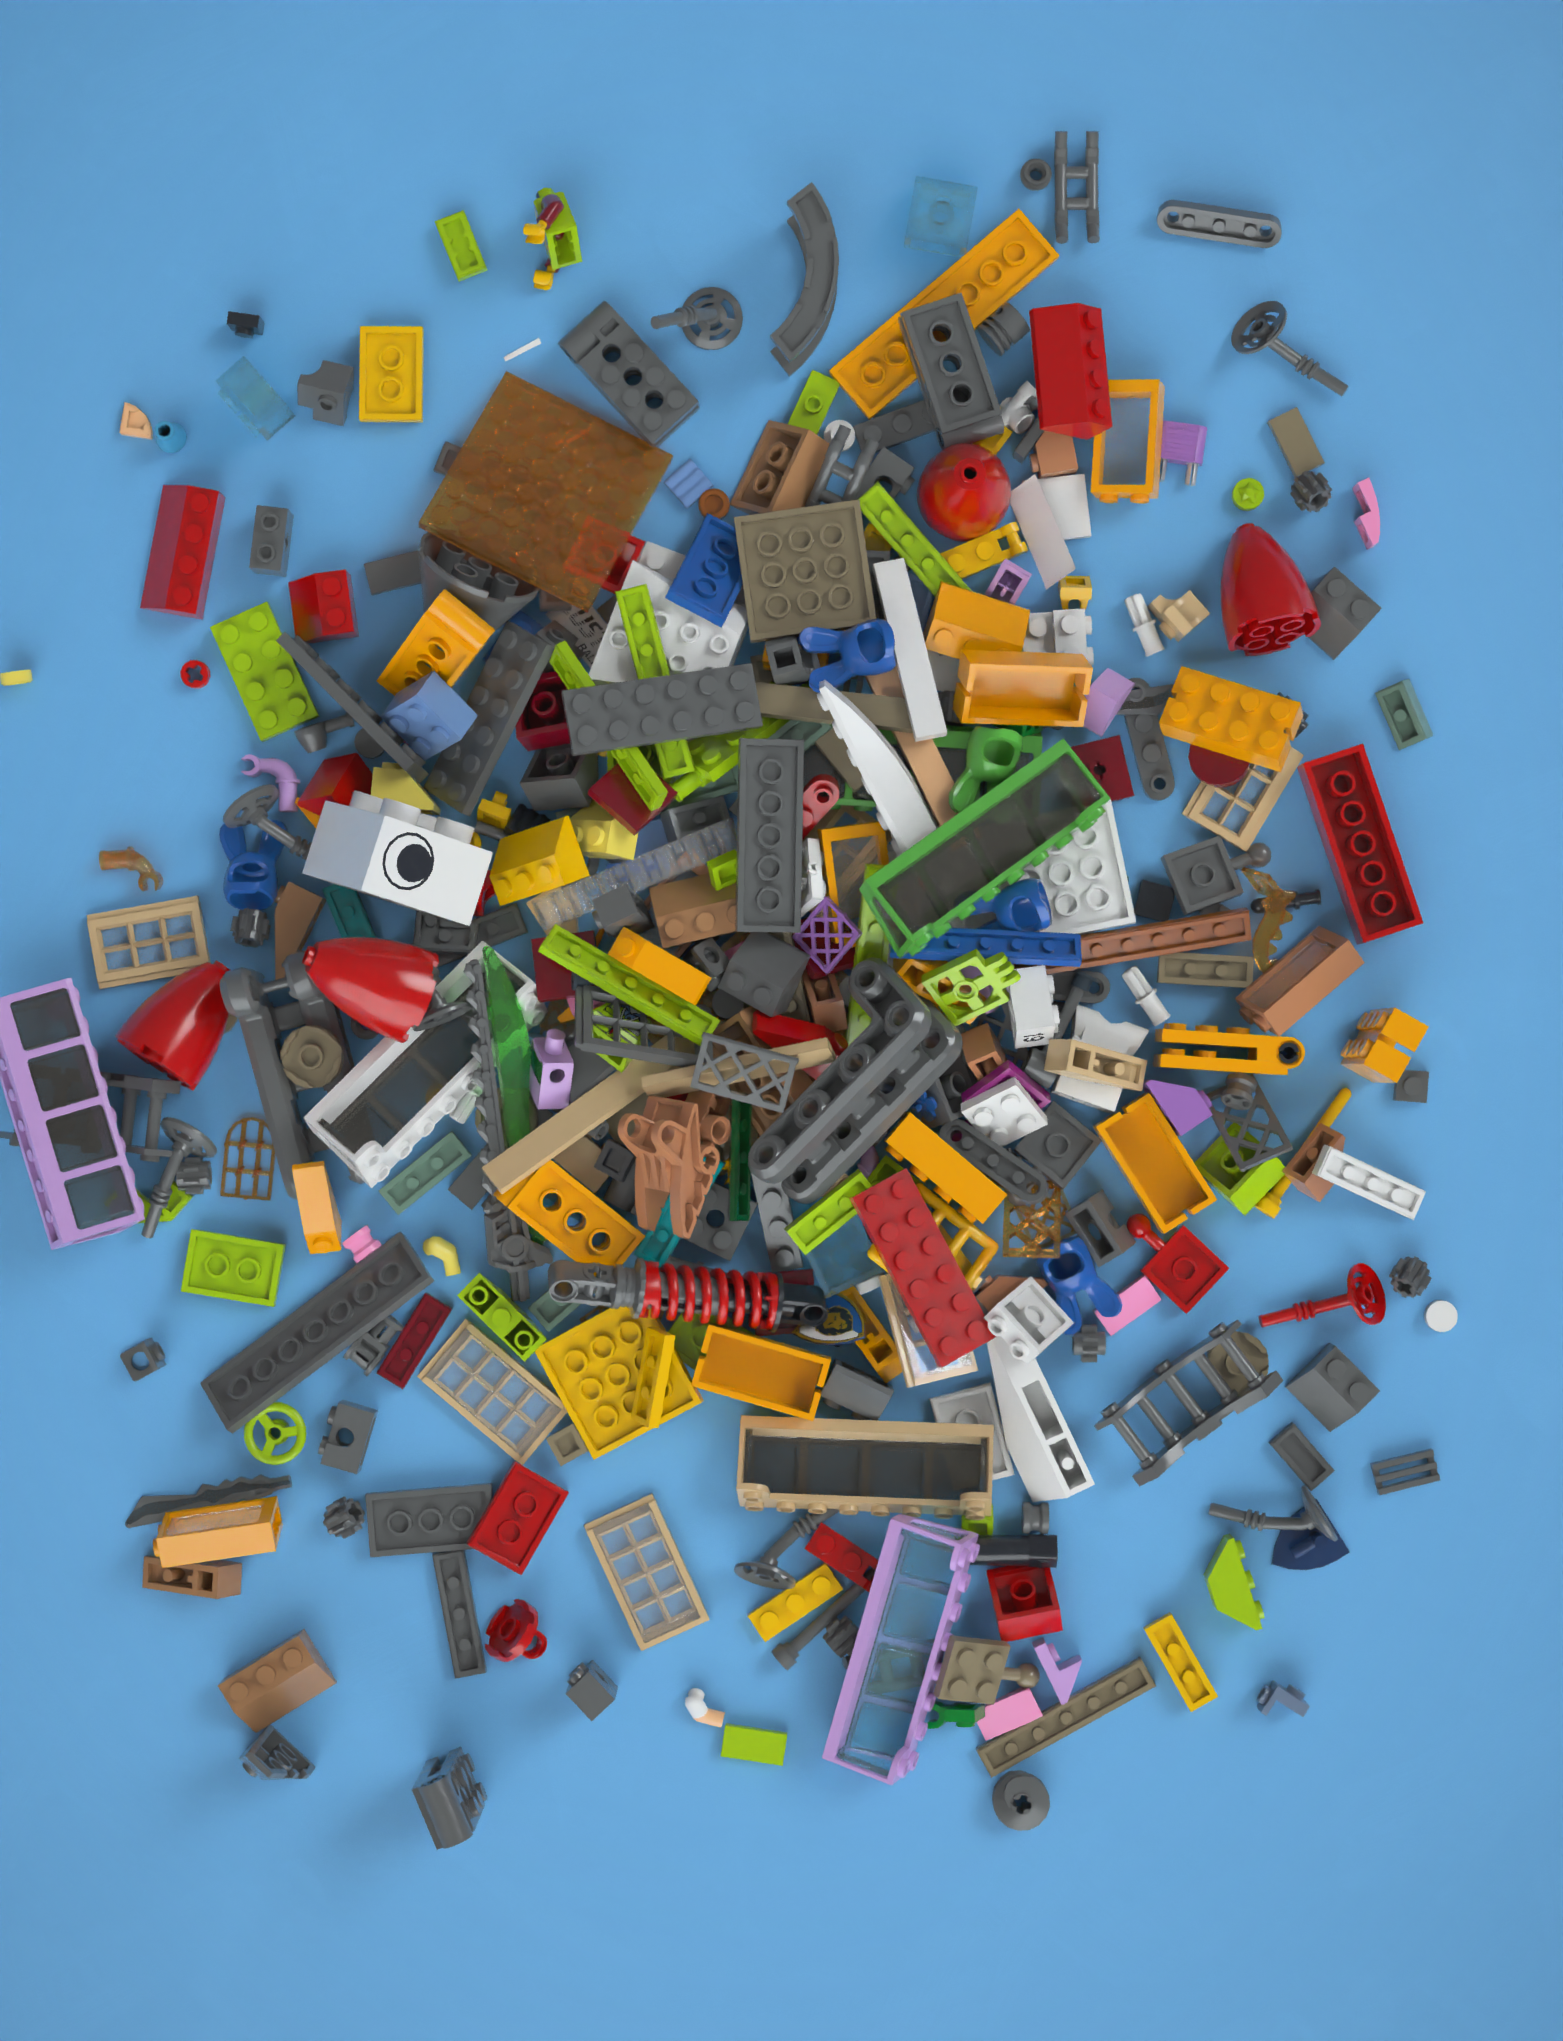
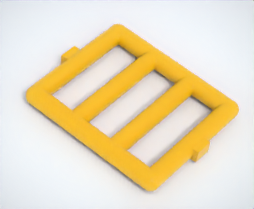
[867,1183,999,1290]

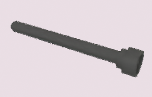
[771,1568,876,1670]

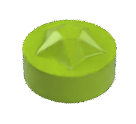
[1232,478,1264,511]

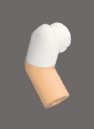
[685,1688,725,1728]

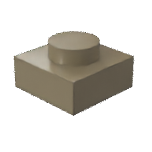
[546,1423,589,1466]

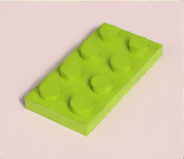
[210,601,320,742]

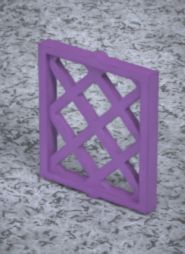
[792,896,862,974]

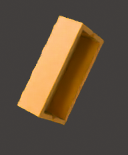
[952,649,1093,727]
[1159,666,1303,772]
[1340,1007,1429,1083]
[1092,1093,1217,1234]
[884,1112,1007,1224]
[691,1322,831,1421]

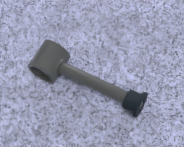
[1020,970,1097,1089]

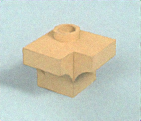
[1148,590,1210,642]

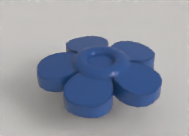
[911,1091,937,1122]

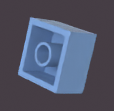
[380,671,478,761]

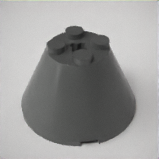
[418,530,540,631]

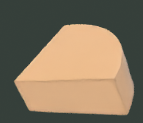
[119,402,153,440]

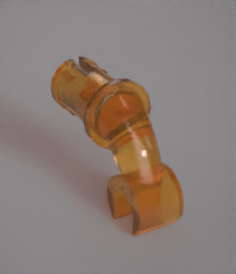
[99,846,163,891]

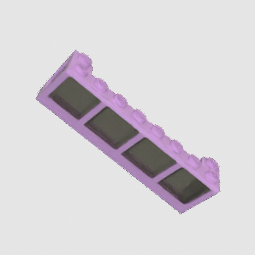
[0,978,145,1250]

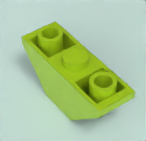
[457,1273,547,1362]
[1203,1533,1265,1631]

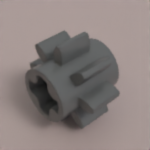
[1072,1324,1106,1362]

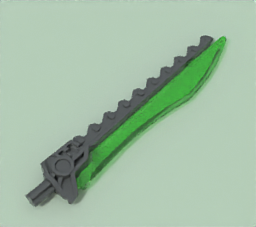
[463,946,553,1302]

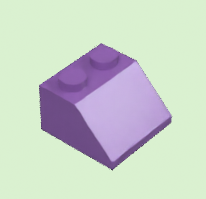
[1142,1079,1213,1136]

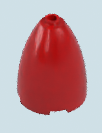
[917,443,1011,542]
[1220,523,1321,656]
[302,937,439,1043]
[115,961,230,1091]

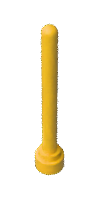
[1255,1088,1352,1219]

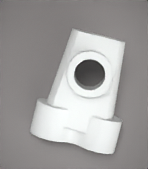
[999,381,1038,434]

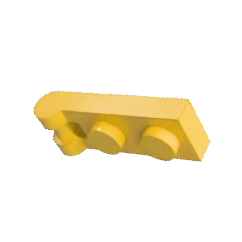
[940,521,1028,579]

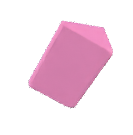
[1092,1274,1162,1336]

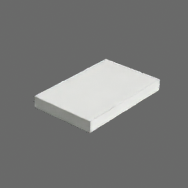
[929,1382,1015,1491]

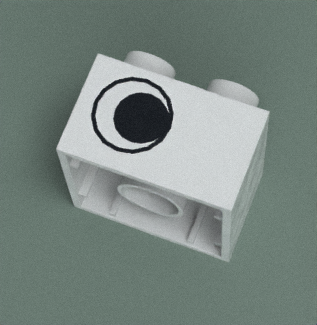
[302,791,493,926]

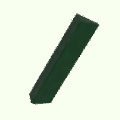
[728,1093,752,1221]

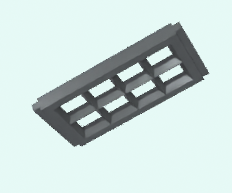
[575,985,713,1067]

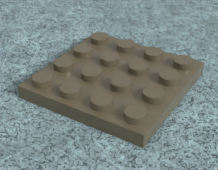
[734,499,876,643]

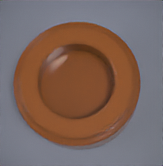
[698,488,730,520]

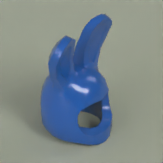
[798,618,896,693]
[219,820,288,911]
[953,878,1052,932]
[1037,1235,1123,1335]

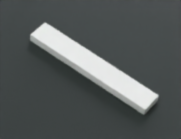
[872,558,947,742]

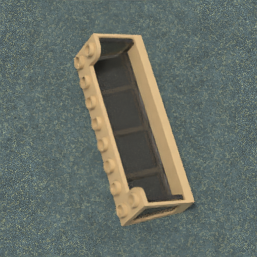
[736,1415,994,1520]

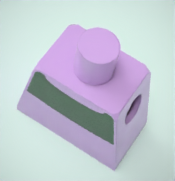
[523,1029,574,1109]

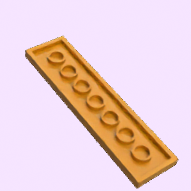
[829,209,1060,420]

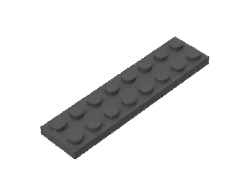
[200,1231,434,1434]

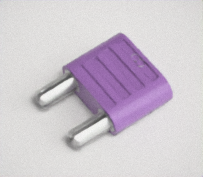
[1160,421,1207,486]

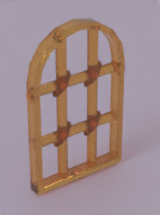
[220,1117,275,1201]

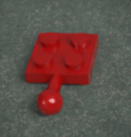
[1126,1214,1229,1314]

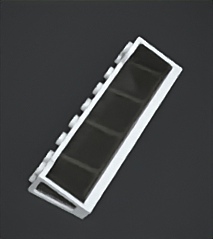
[303,941,548,1188]

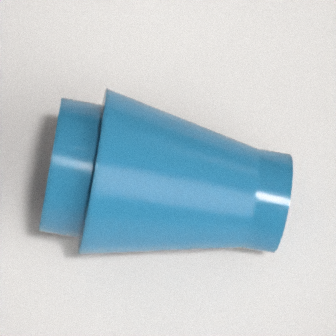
[155,421,187,453]

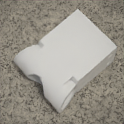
[1050,1005,1149,1113]

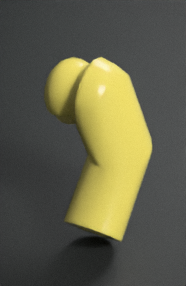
[423,1236,461,1276]

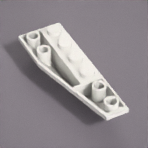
[816,680,939,856]
[987,1336,1095,1502]

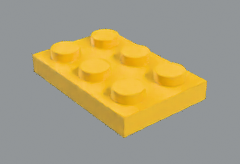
[359,326,424,423]

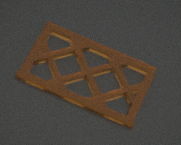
[1002,1180,1061,1259]

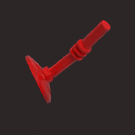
[1259,1263,1386,1328]

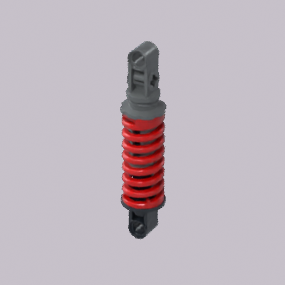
[548,1258,828,1332]

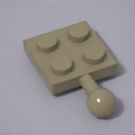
[933,1635,1040,1705]

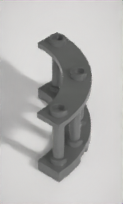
[770,182,839,377]
[0,1064,181,1162]
[1094,1320,1284,1487]

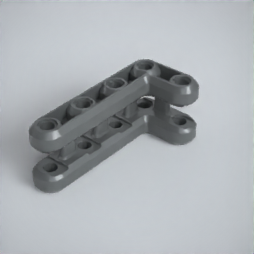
[220,950,375,1200]
[748,957,963,1204]

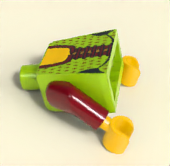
[523,188,582,290]

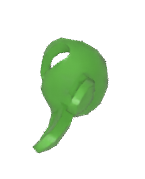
[949,726,1023,824]

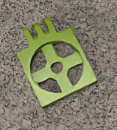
[921,949,1021,1027]

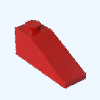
[752,1010,848,1080]

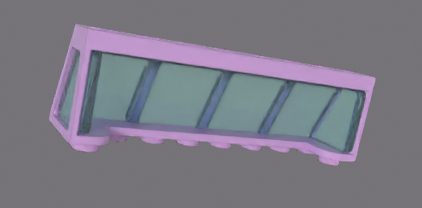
[822,1514,980,1785]

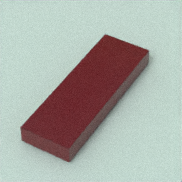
[377,1292,453,1389]

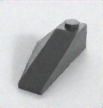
[239,1724,315,1780]

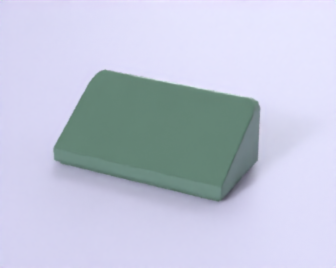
[1375,679,1433,750]

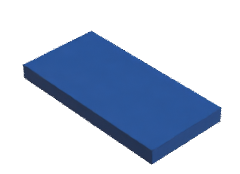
[665,513,743,628]

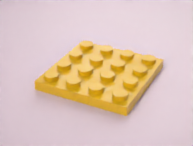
[535,1306,704,1460]

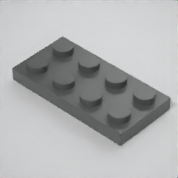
[365,1483,493,1557]

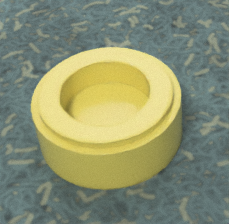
[0,669,33,686]

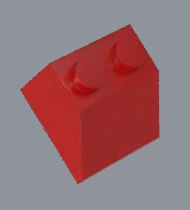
[288,569,359,644]
[986,1566,1063,1642]

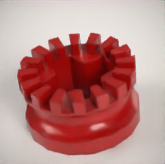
[180,660,211,689]

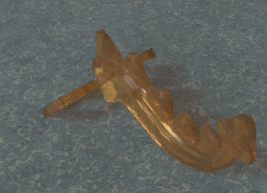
[1241,867,1296,973]

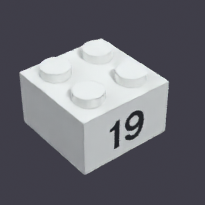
[1006,965,1060,1049]

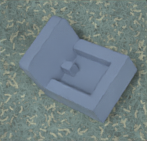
[1256,1680,1310,1717]

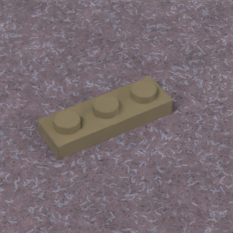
[1157,952,1254,988]

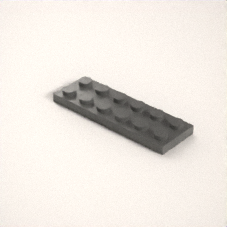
[423,621,555,816]
[276,632,429,783]
[561,663,763,756]
[735,738,804,933]

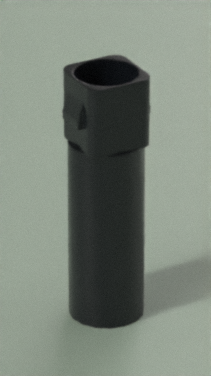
[952,1534,1058,1568]

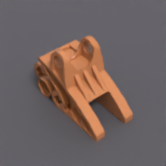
[618,1090,731,1239]

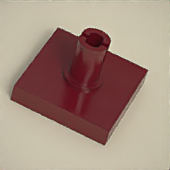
[1065,735,1134,807]

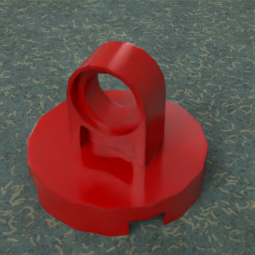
[485,1599,547,1662]

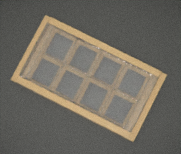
[417,1319,567,1465]
[584,1493,710,1651]

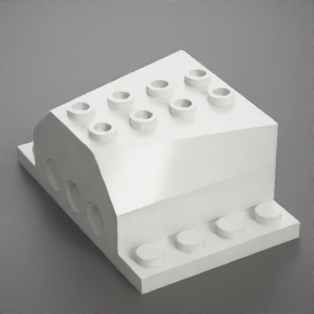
[588,541,749,742]

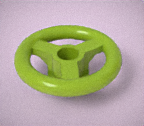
[244,1402,306,1465]

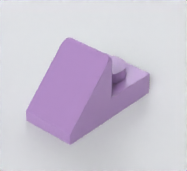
[1032,1637,1082,1705]

